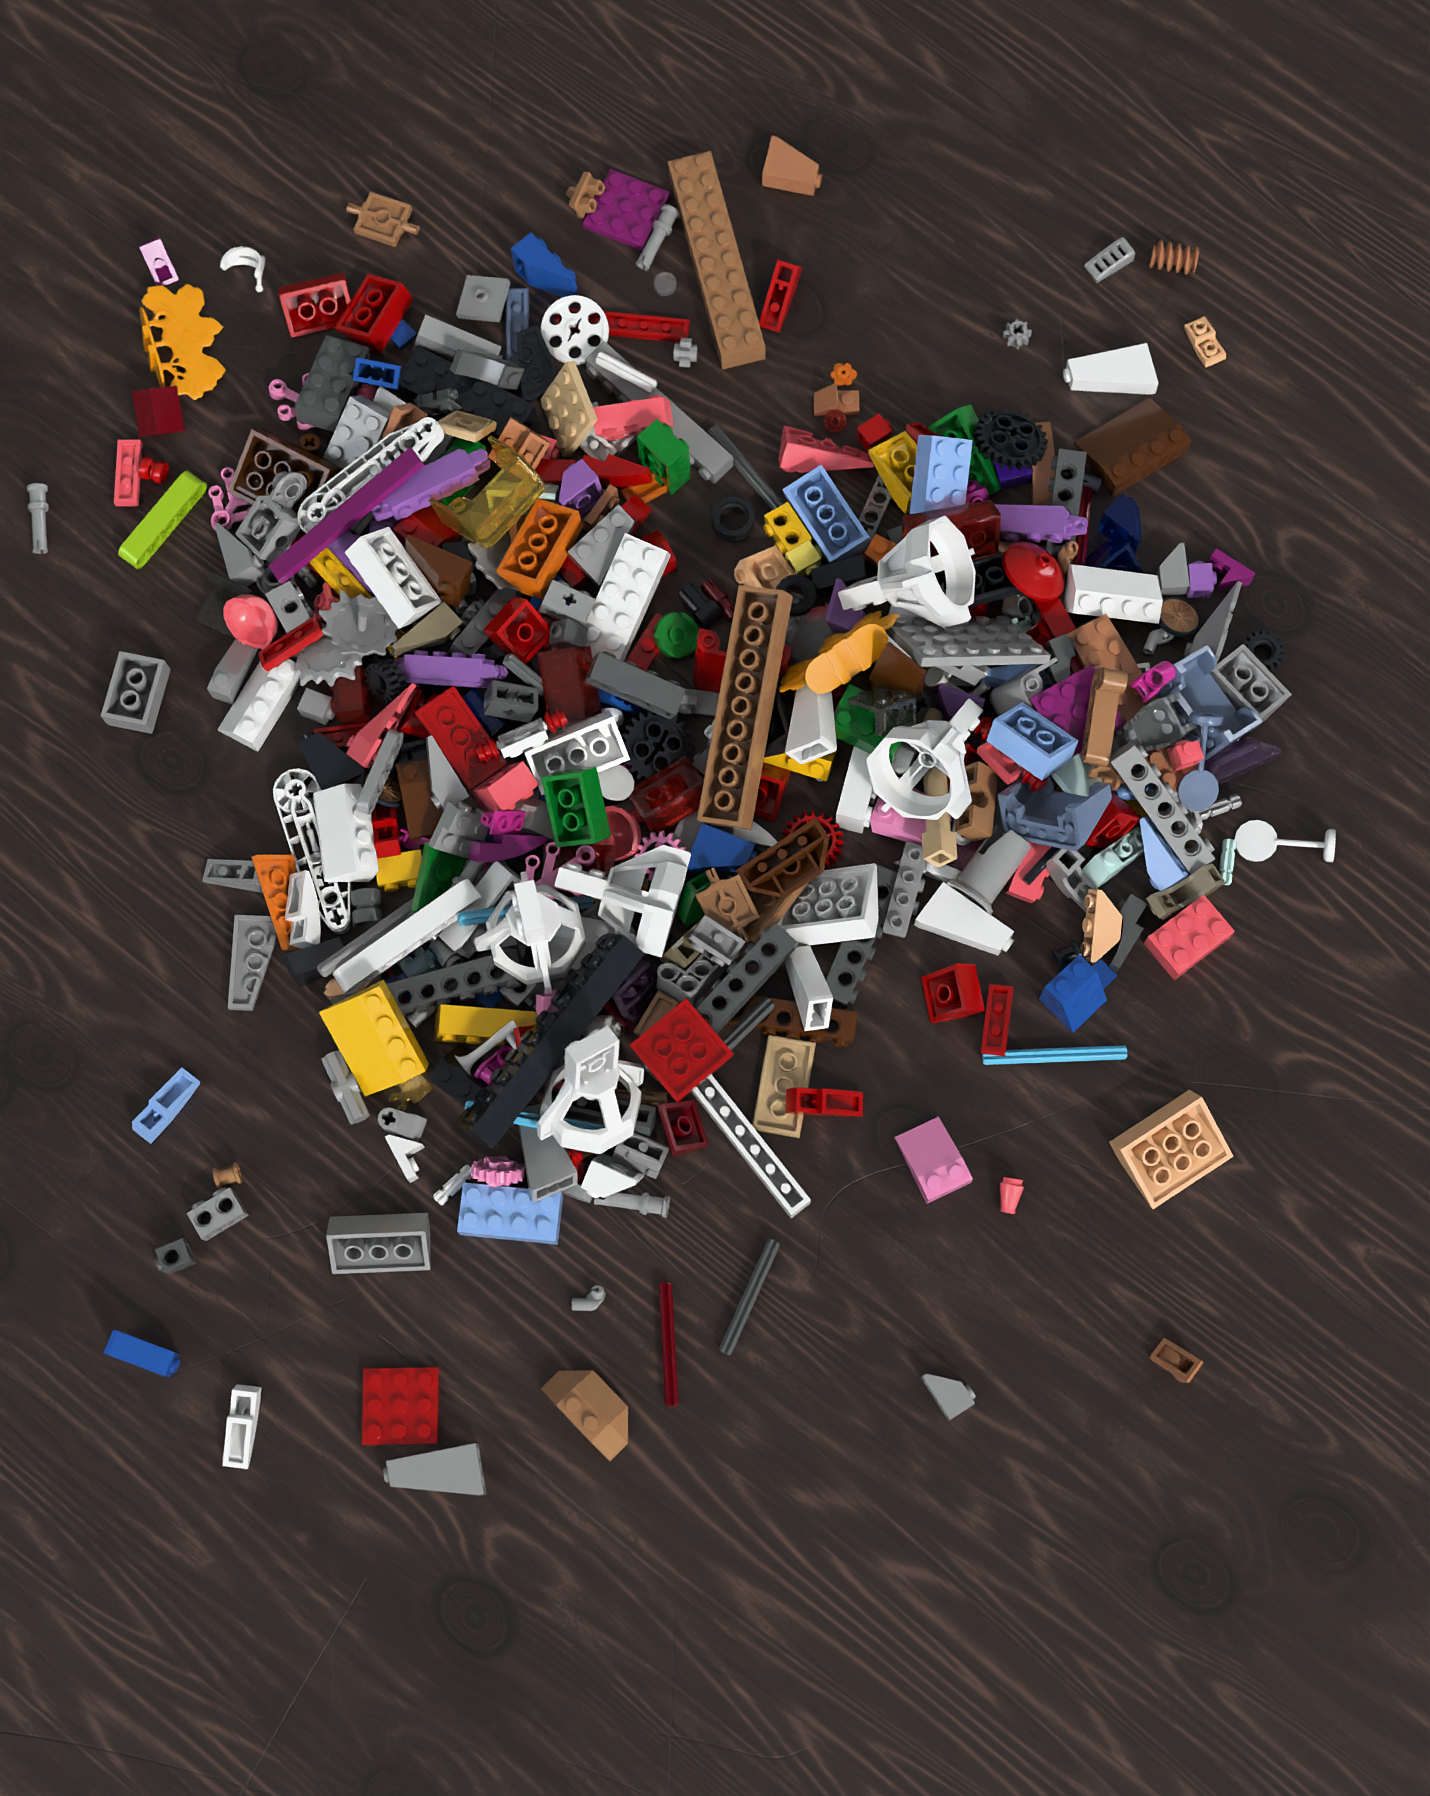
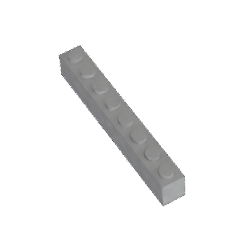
[585,341,733,484]

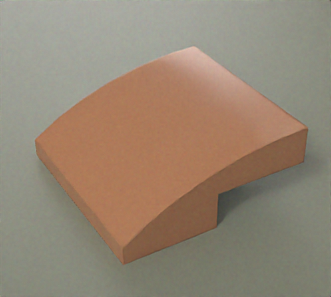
[488,417,550,482]

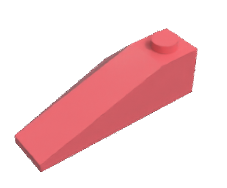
[778,426,874,473]
[346,683,420,768]

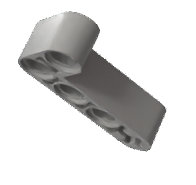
[657,933,740,1006]

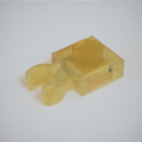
[388,1074,433,1111]

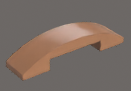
[1031,422,1055,506]

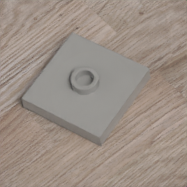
[456,275,510,322]

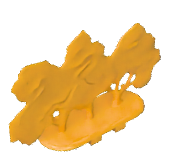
[139,284,226,400]
[779,611,900,693]

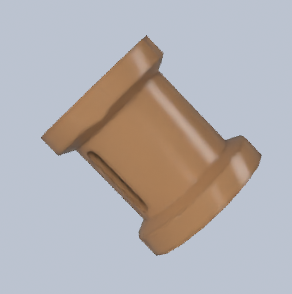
[213,1162,243,1189]

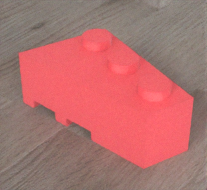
[593,395,674,441]

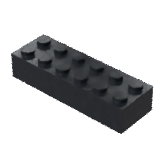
[397,346,537,444]

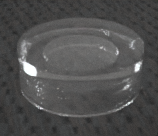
[654,272,676,296]

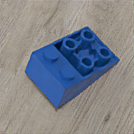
[511,233,578,297]

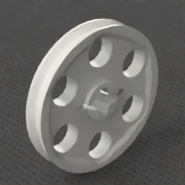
[541,295,609,365]

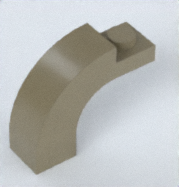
[1146,863,1226,920]

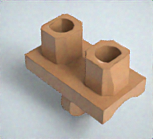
[566,172,605,219]
[1086,761,1136,790]

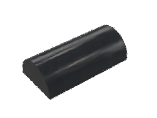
[935,552,1023,608]

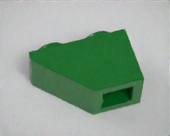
[676,870,711,927]

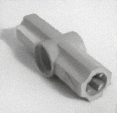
[322,1050,370,1125]

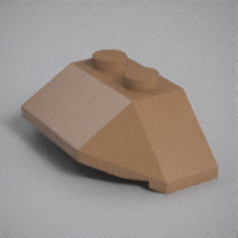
[541,1370,628,1461]

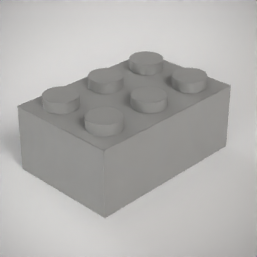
[323,395,390,474]
[101,651,171,734]

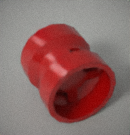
[138,456,169,484]

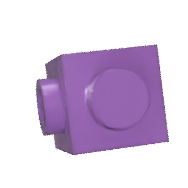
[1186,561,1217,598]

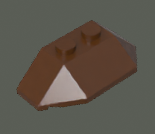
[736,818,829,898]

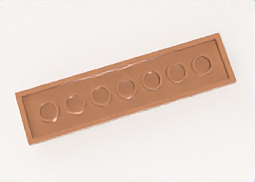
[1067,614,1198,791]

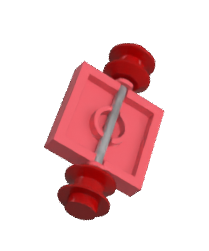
[974,717,1048,792]

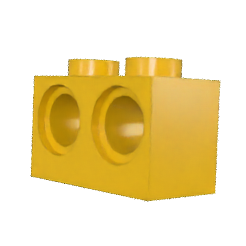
[763,502,812,556]

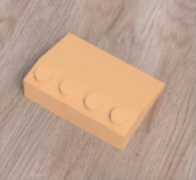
[1109,1090,1233,1209]

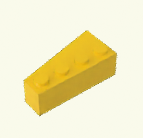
[433,1004,537,1046]

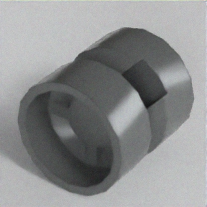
[350,888,384,929]

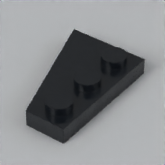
[516,325,559,402]

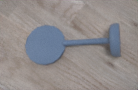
[1177,712,1223,812]

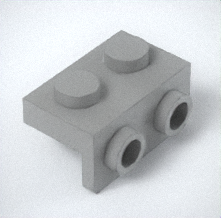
[689,915,746,967]

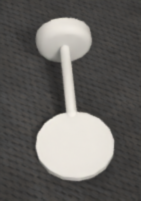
[591,708,634,801]
[1234,820,1336,862]

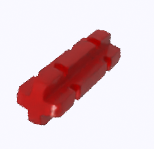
[568,1149,586,1185]

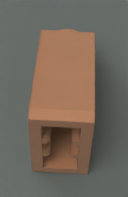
[762,136,822,196]

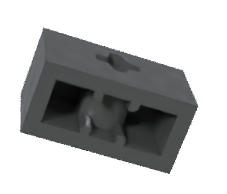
[484,680,538,723]

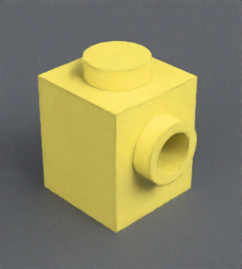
[785,540,823,576]

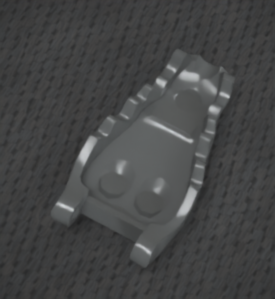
[1111,691,1197,754]

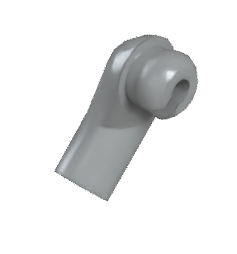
[572,1285,606,1311]

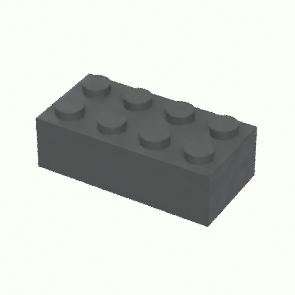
[295,335,370,432]

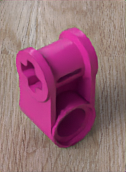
[1129,661,1176,704]
[474,1046,513,1084]

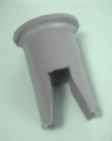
[947,825,1031,915]

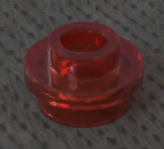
[824,410,847,433]

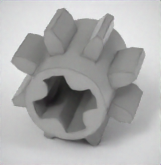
[1003,319,1032,349]
[674,338,697,367]

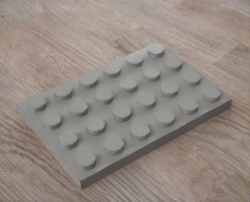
[885,616,1051,667]

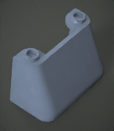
[1156,645,1263,760]
[998,776,1112,851]

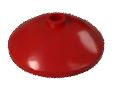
[1002,542,1065,602]

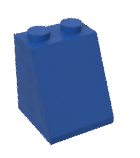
[1039,954,1107,1033]

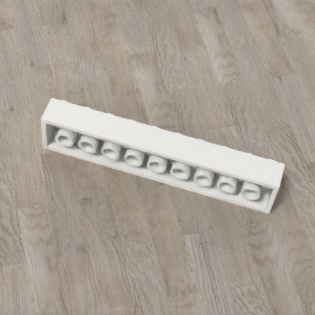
[835,604,921,834]

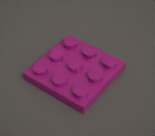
[583,169,671,251]
[1029,664,1125,757]

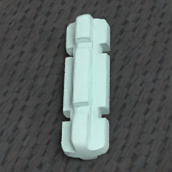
[1219,839,1236,885]

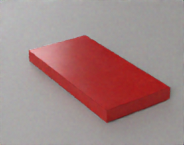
[414,685,508,791]

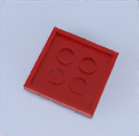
[629,999,734,1103]
[362,1367,439,1445]

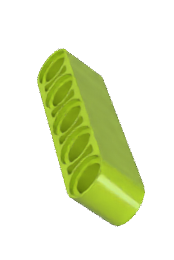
[118,471,207,569]

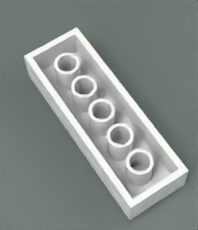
[568,533,671,671]

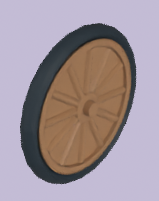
[1159,597,1201,637]
[360,770,402,807]

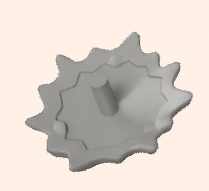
[468,524,518,590]
[319,590,401,656]
[293,623,373,687]

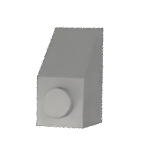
[1156,543,1190,596]
[921,1374,976,1421]

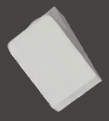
[385,1135,425,1183]

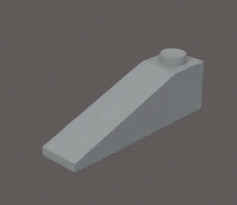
[1183,581,1242,662]

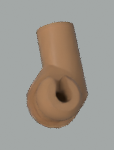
[1057,541,1079,577]

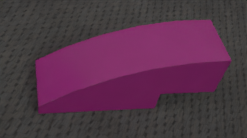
[469,834,547,862]

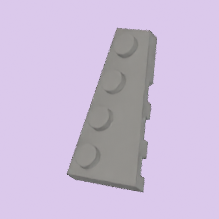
[228,915,277,1011]

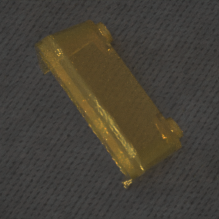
[429,435,545,548]

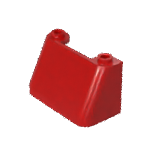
[693,628,792,694]

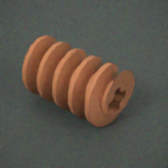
[1149,240,1199,275]

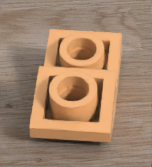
[1184,316,1226,368]

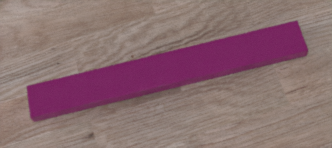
[268,447,425,584]

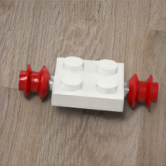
[475,707,569,764]

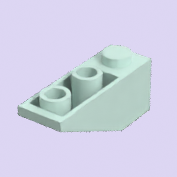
[1082,827,1144,888]

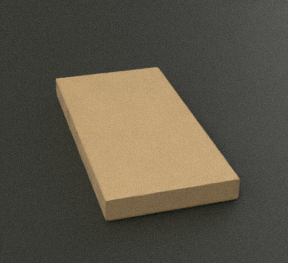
[752,1034,816,1138]

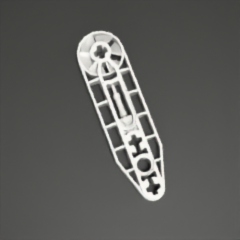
[298,417,444,534]
[273,768,352,934]

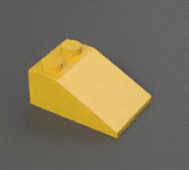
[868,431,917,514]

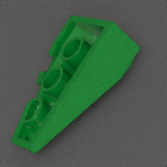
[927,405,1001,496]

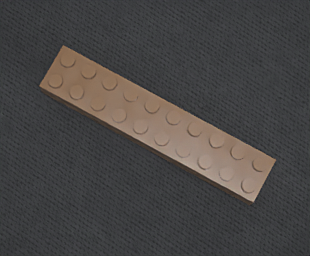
[668,151,765,369]
[697,585,793,830]

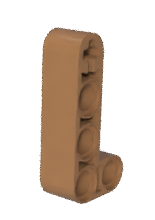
[1081,667,1128,766]

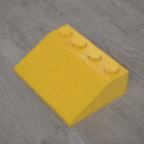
[319,979,429,1096]

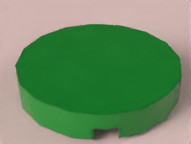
[653,612,699,659]

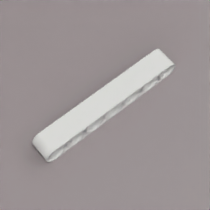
[333,879,483,995]

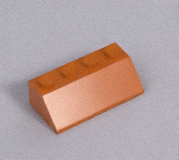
[496,498,583,600]

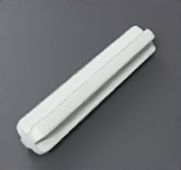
[595,352,657,392]

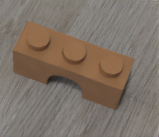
[955,761,998,842]

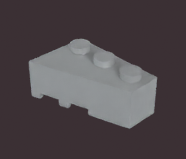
[568,504,635,590]

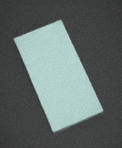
[1051,752,1142,797]

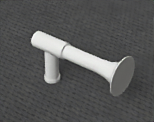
[925,666,990,697]
[455,1020,518,1075]

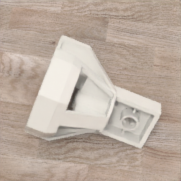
[838,515,976,628]
[866,698,984,820]
[554,845,691,957]
[475,871,586,994]
[537,1026,644,1154]

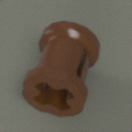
[299,434,320,457]

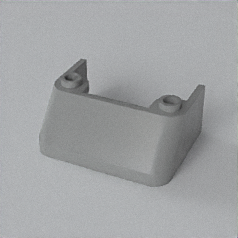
[990,657,1058,716]

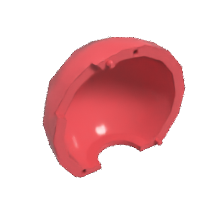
[223,594,278,650]
[585,806,641,865]

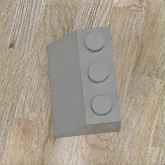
[1210,644,1292,732]

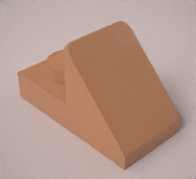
[814,383,859,416]
[1150,1338,1203,1383]

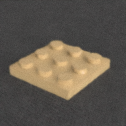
[540,361,598,457]

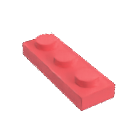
[114,440,143,506]

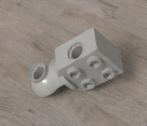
[235,472,307,562]
[256,562,314,633]

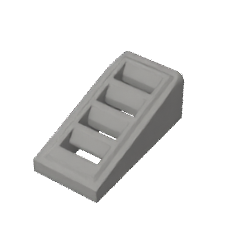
[1084,237,1135,283]

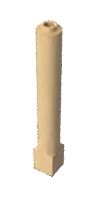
[921,708,957,867]

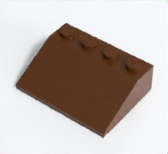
[1074,398,1192,497]
[227,428,341,531]
[396,759,486,840]

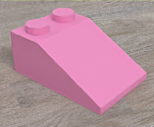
[870,788,953,846]
[895,1117,973,1204]

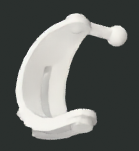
[220,246,265,292]

